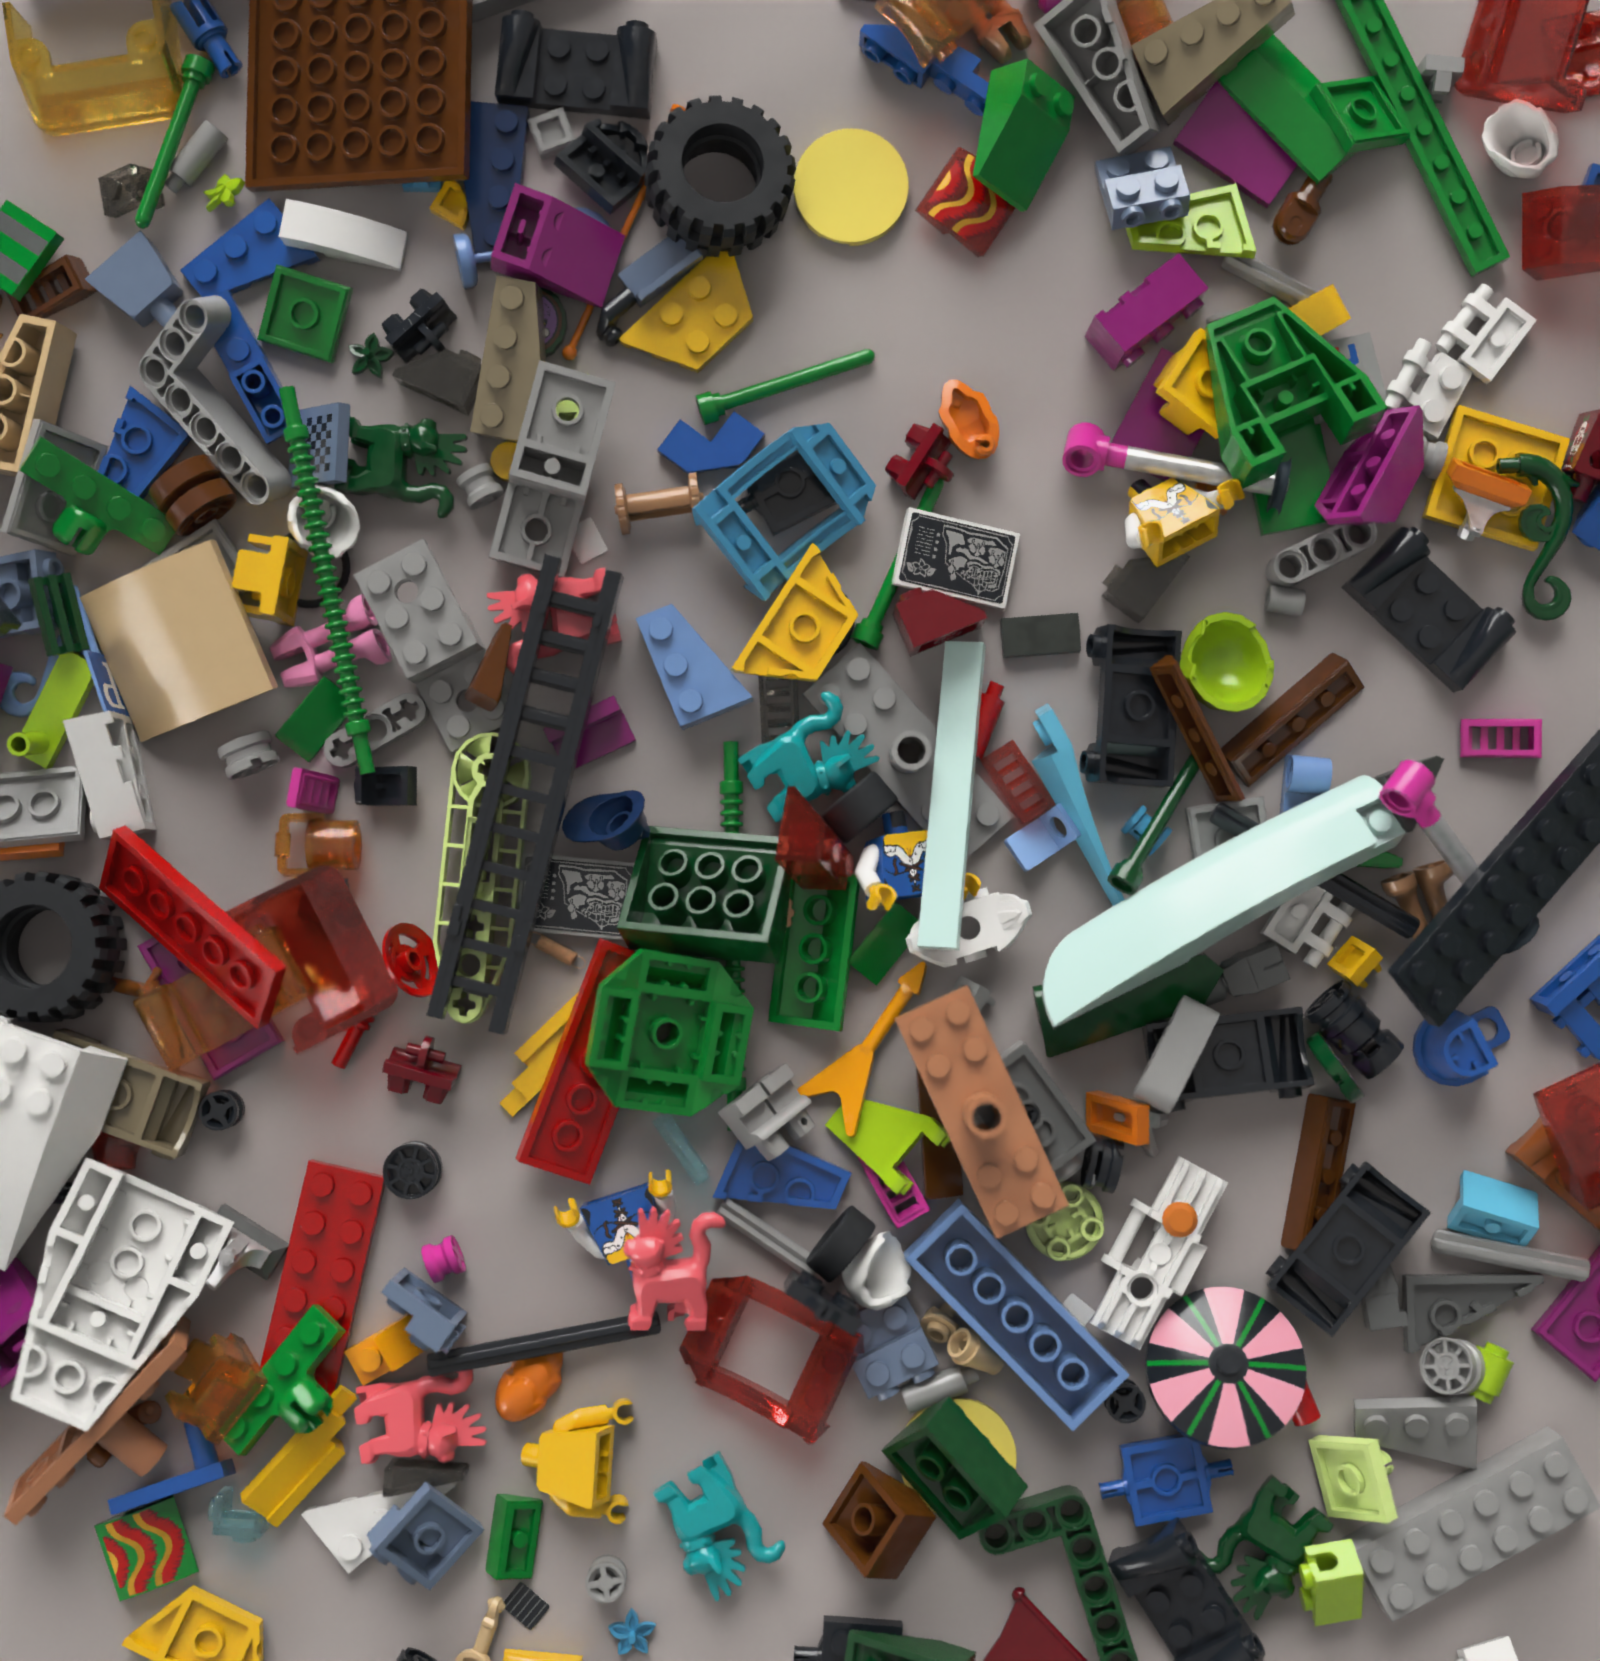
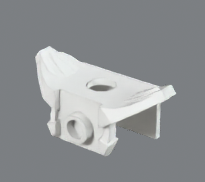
[905,887,1032,968]

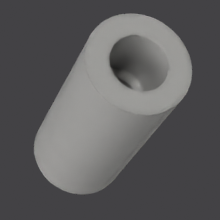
[165,120,228,194]
[900,1365,980,1414]

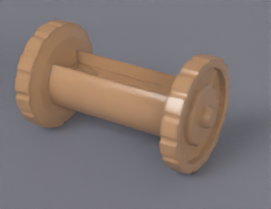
[614,472,704,535]

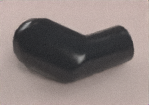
[596,288,637,347]

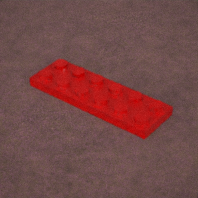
[99,825,287,1030]
[515,938,636,1185]
[259,1159,385,1395]

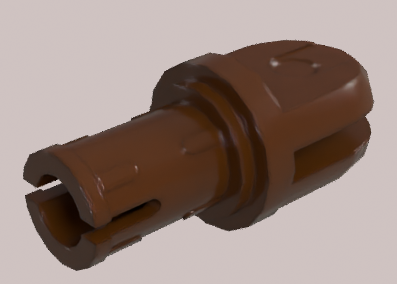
[1272,174,1333,245]

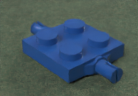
[1099,1433,1234,1527]

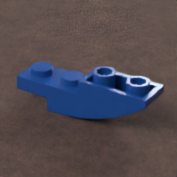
[859,25,989,116]
[214,290,287,444]

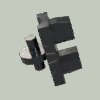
[382,289,457,364]

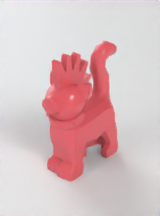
[486,567,622,675]
[623,1206,726,1331]
[354,1370,487,1464]

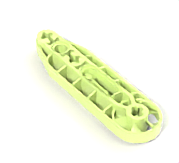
[433,732,531,1024]

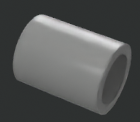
[1264,584,1306,617]

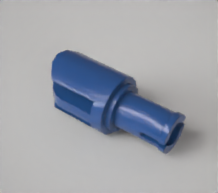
[170,0,243,78]

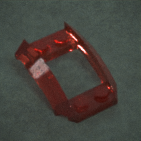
[679,1275,864,1444]

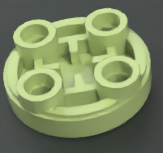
[1025,1181,1104,1261]

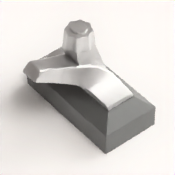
[205,1204,289,1291]

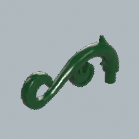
[1496,453,1580,621]

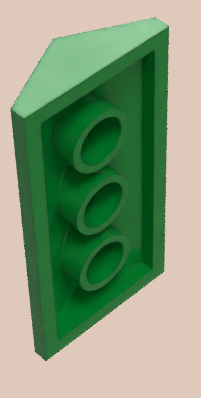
[1218,34,1357,185]
[768,868,860,1032]

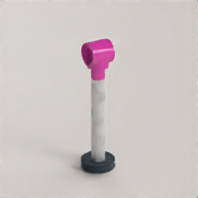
[1062,423,1292,515]
[1379,760,1540,954]

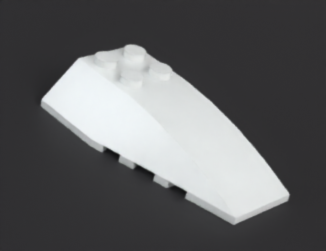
[0,1015,128,1271]
[11,1157,234,1432]

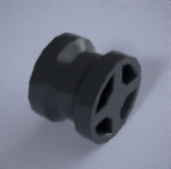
[198,1089,245,1131]
[1104,1378,1146,1423]

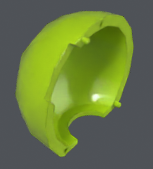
[1180,612,1274,712]

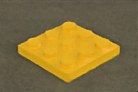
[1422,405,1570,551]

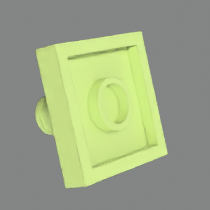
[1308,1435,1398,1523]

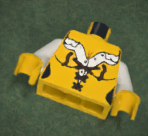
[1124,478,1245,567]

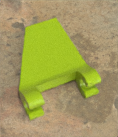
[825,1099,950,1196]

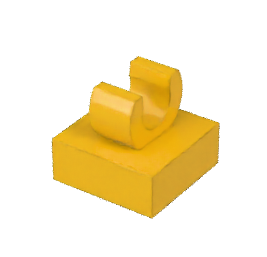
[1327,935,1383,988]

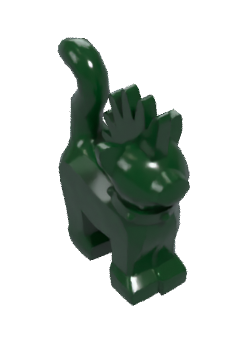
[334,417,468,519]
[1200,1474,1334,1620]

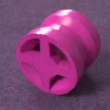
[421,1235,466,1283]

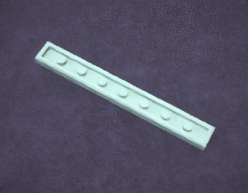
[917,641,986,951]

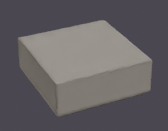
[527,107,575,159]

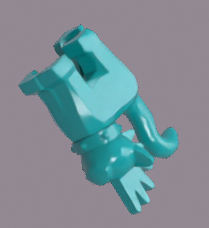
[738,691,880,823]
[653,1451,786,1601]

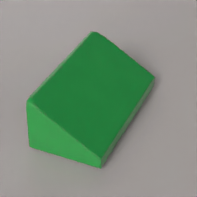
[275,677,347,763]
[850,901,919,986]
[485,1494,543,1580]

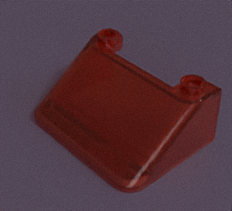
[1455,0,1590,113]
[225,865,398,1055]

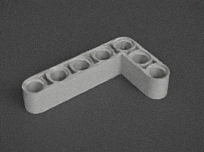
[138,295,292,505]

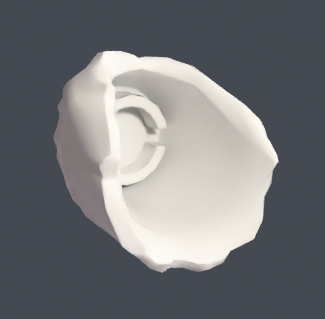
[1481,98,1559,179]
[287,484,361,559]
[842,1231,912,1311]

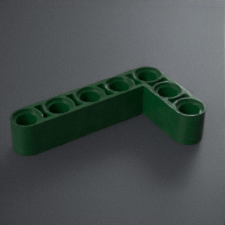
[977,1485,1138,1661]

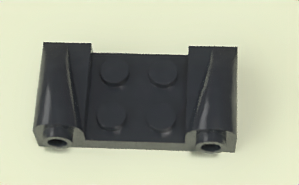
[495,9,657,119]
[1341,527,1516,693]
[1079,624,1182,788]
[1142,1006,1315,1112]
[1266,1161,1431,1337]
[1108,1517,1265,1661]

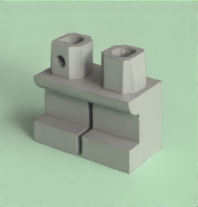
[718,1063,815,1161]

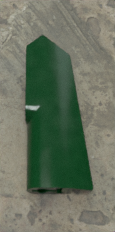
[1032,953,1224,1058]

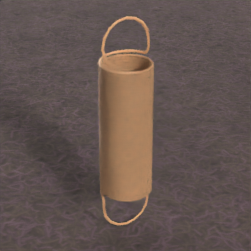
[531,932,586,969]

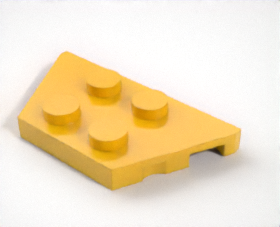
[619,251,754,373]
[731,543,858,682]
[121,1585,264,1661]

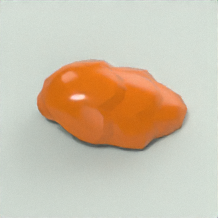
[938,380,999,459]
[495,1352,563,1422]

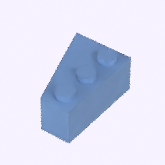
[636,604,754,731]

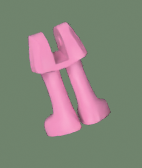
[269,594,392,688]

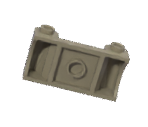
[52,1028,211,1160]

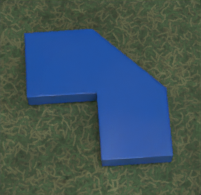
[657,411,765,475]

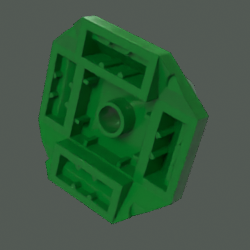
[584,948,754,1117]

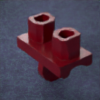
[885,423,954,500]
[382,1036,462,1104]

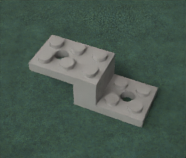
[489,360,616,578]
[353,538,509,753]

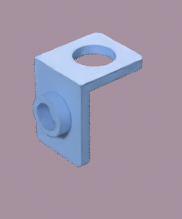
[1004,803,1081,872]

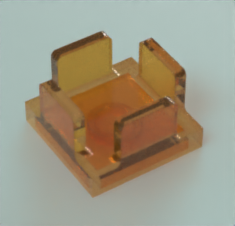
[165,1333,268,1445]

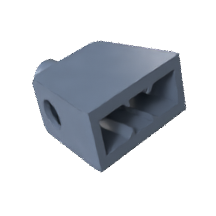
[85,230,183,328]

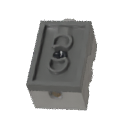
[975,1040,1097,1182]

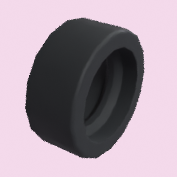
[806,1205,876,1283]

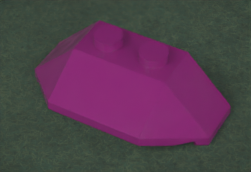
[1314,405,1424,525]

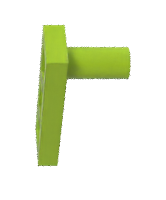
[7,652,94,769]

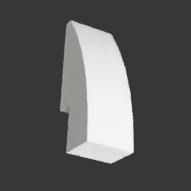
[279,199,408,271]

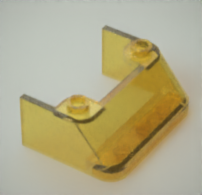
[2,0,184,136]

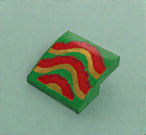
[94,1495,199,1601]

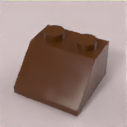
[822,1461,936,1579]

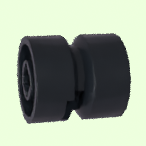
[1328,1006,1404,1079]

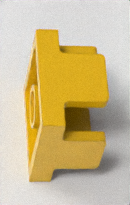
[1153,328,1218,439]
[232,534,308,627]

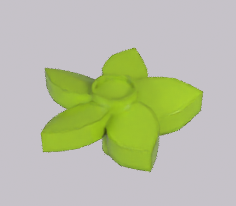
[203,174,245,212]

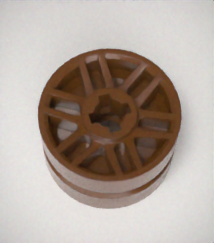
[148,454,237,537]

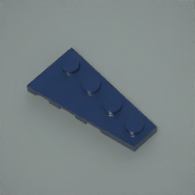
[464,101,530,254]

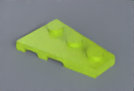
[1126,184,1257,259]

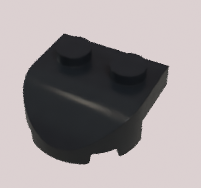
[554,119,648,215]

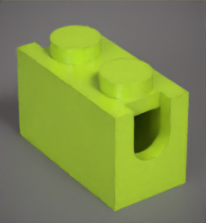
[1298,1539,1364,1626]

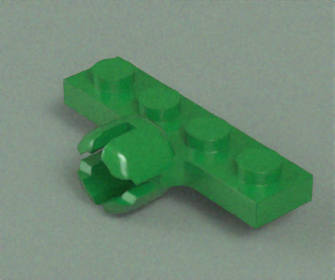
[19,436,175,555]
[214,1304,346,1456]

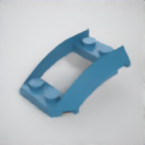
[692,423,876,601]

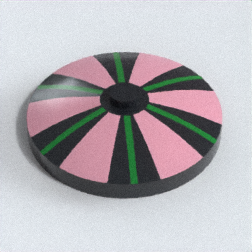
[1145,1287,1306,1450]

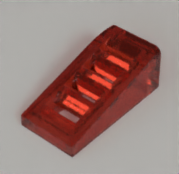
[980,740,1055,825]

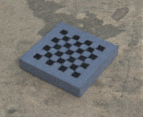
[289,402,350,490]

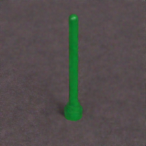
[135,54,215,229]
[695,349,875,425]
[850,478,944,650]

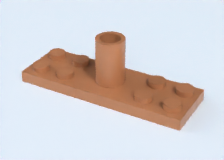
[894,985,1069,1239]
[4,1315,191,1526]

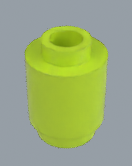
[1469,1341,1514,1404]

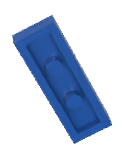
[107,1416,236,1516]

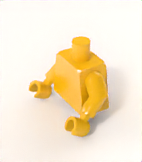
[521,1398,634,1524]

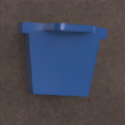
[1412,1006,1510,1087]

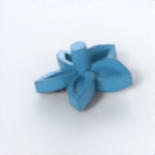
[608,1607,656,1655]

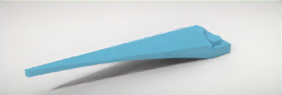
[1031,703,1124,906]

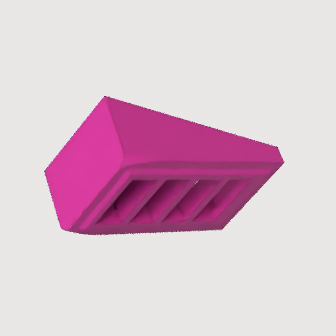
[1460,719,1542,758]
[286,767,340,814]
[857,1157,931,1229]

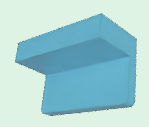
[1447,1170,1539,1246]

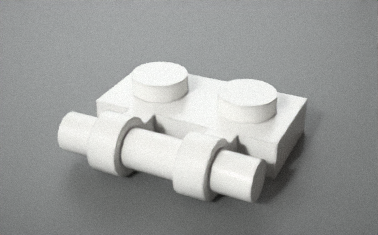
[1435,284,1537,385]
[1385,338,1473,441]
[1260,886,1355,969]

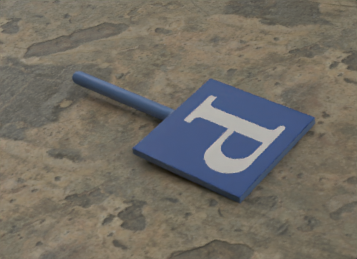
[74,585,130,716]

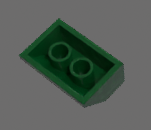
[881,1396,1028,1540]

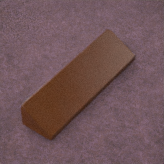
[1221,653,1364,788]
[1150,655,1245,802]
[916,1067,963,1200]
[1281,1093,1356,1250]

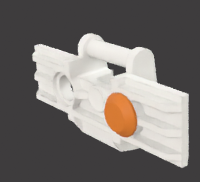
[1090,1156,1228,1350]

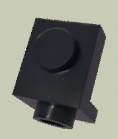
[354,766,417,806]

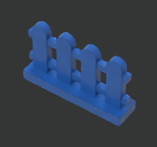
[1529,934,1600,1060]

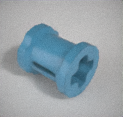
[1120,805,1172,856]

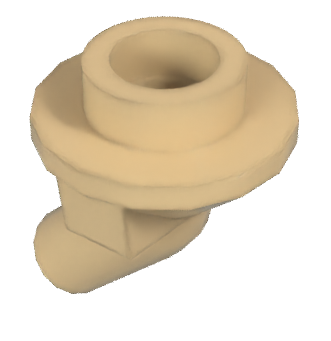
[920,1301,959,1343]

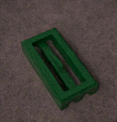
[28,572,89,657]

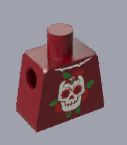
[1561,409,1600,503]

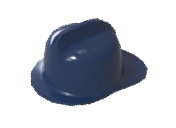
[562,790,651,851]

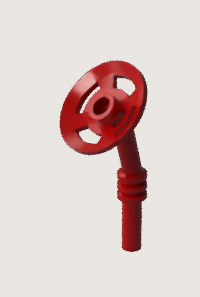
[331,923,438,1069]

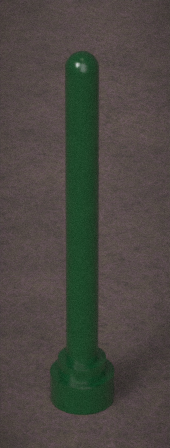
[1107,753,1200,895]

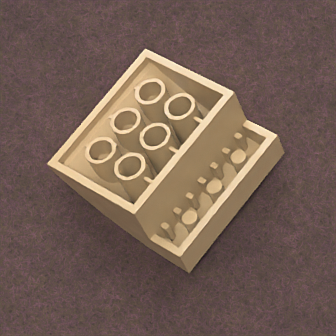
[79,540,278,742]

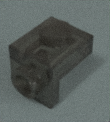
[98,163,165,218]

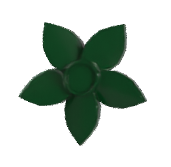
[348,332,395,379]

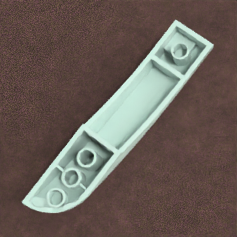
[1042,775,1406,1028]

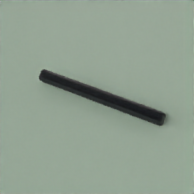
[1210,802,1420,939]
[426,1311,661,1377]

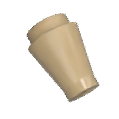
[947,1327,1004,1375]

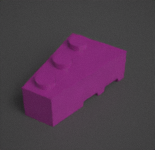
[1085,253,1209,371]

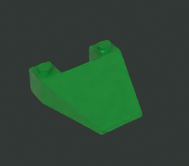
[1205,296,1388,489]

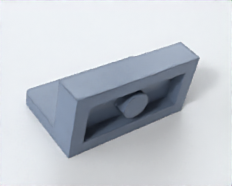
[617,237,703,308]

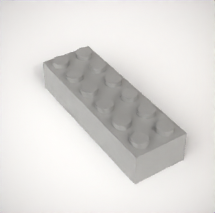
[1342,1426,1600,1622]

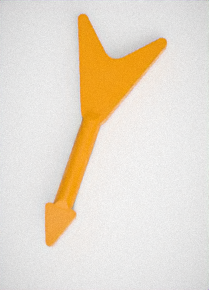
[797,961,927,1137]

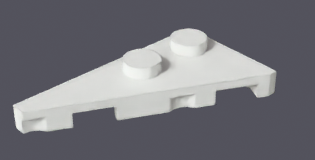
[301,1476,458,1574]

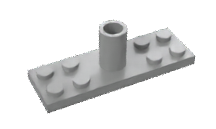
[802,643,1015,858]

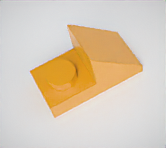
[344,1313,424,1386]

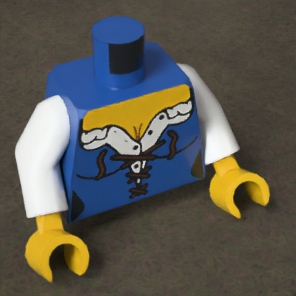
[855,811,981,911]
[553,1169,677,1281]

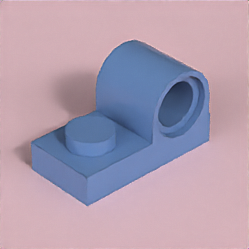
[1280,754,1332,814]

